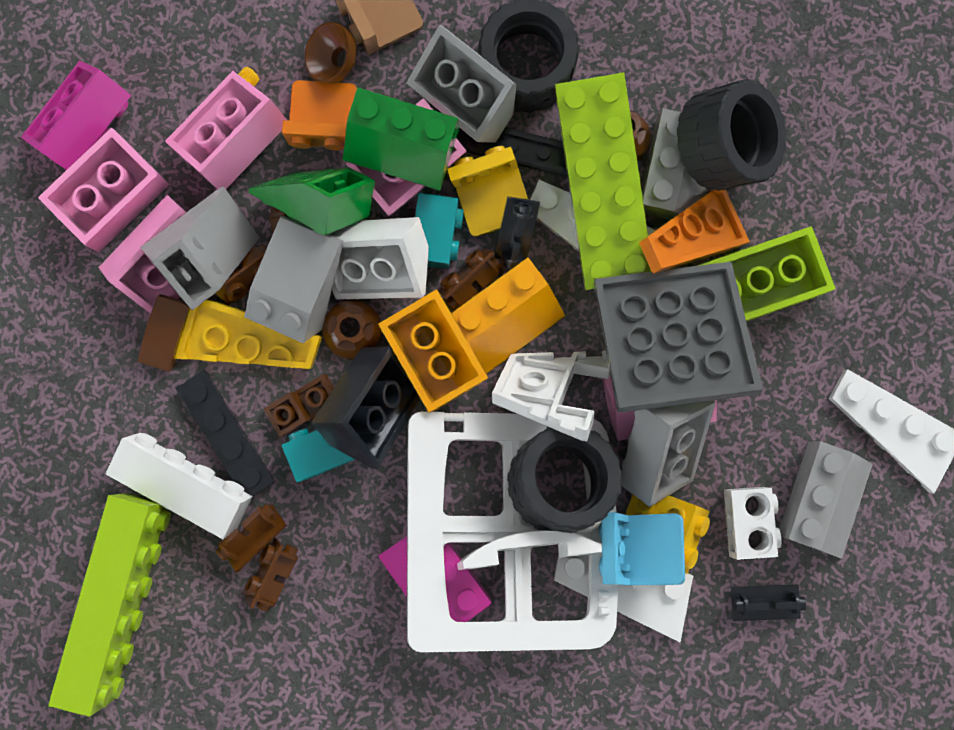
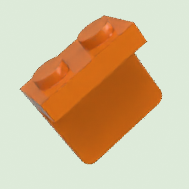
[282,80,357,151]

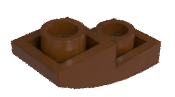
[137,294,190,372]
[263,374,334,438]

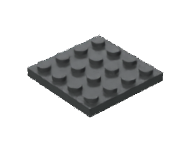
[594,262,763,413]

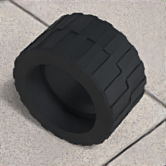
[478,0,579,113]
[677,79,787,191]
[507,427,623,533]

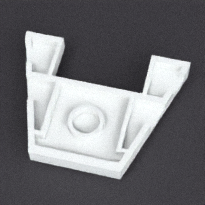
[492,351,610,441]

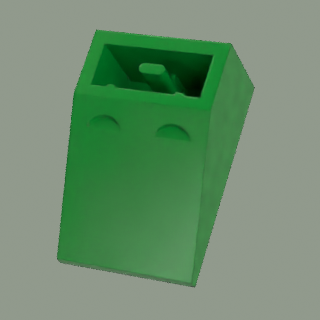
[248,167,375,235]

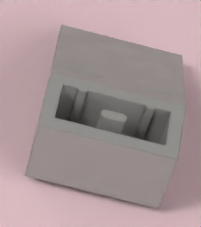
[140,186,260,310]

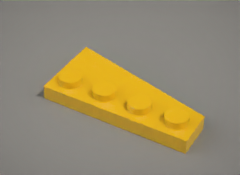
[174,299,322,369]

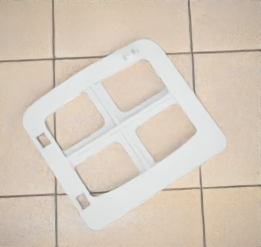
[407,412,618,652]

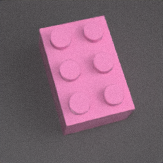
[38,128,170,252]

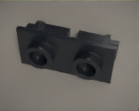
[494,196,540,269]
[731,584,806,621]

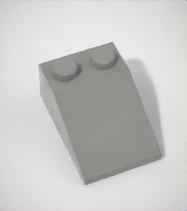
[244,215,344,343]

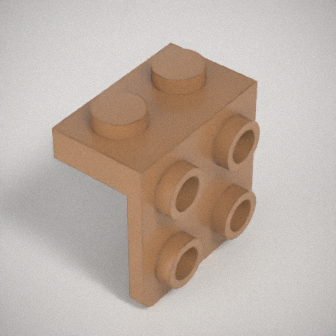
[334,0,423,55]

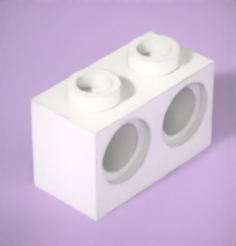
[724,487,781,560]

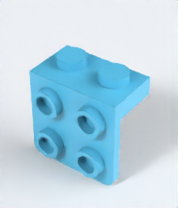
[599,512,685,586]

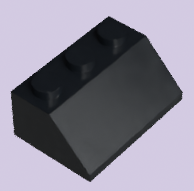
[311,346,420,469]

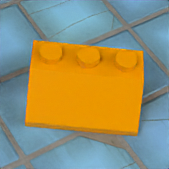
[451,258,565,374]
[378,289,488,413]

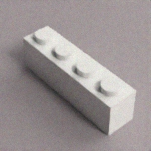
[106,433,253,539]

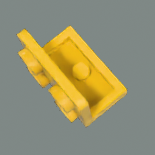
[447,146,529,237]
[625,495,710,574]

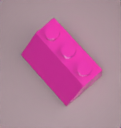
[21,60,131,170]
[378,535,492,622]

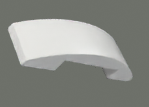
[457,531,602,571]

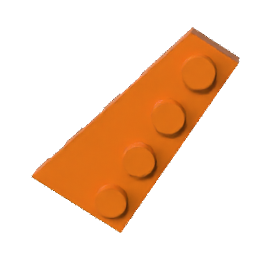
[639,189,750,274]

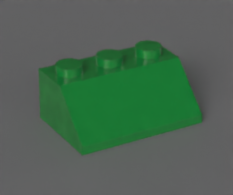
[343,87,460,191]

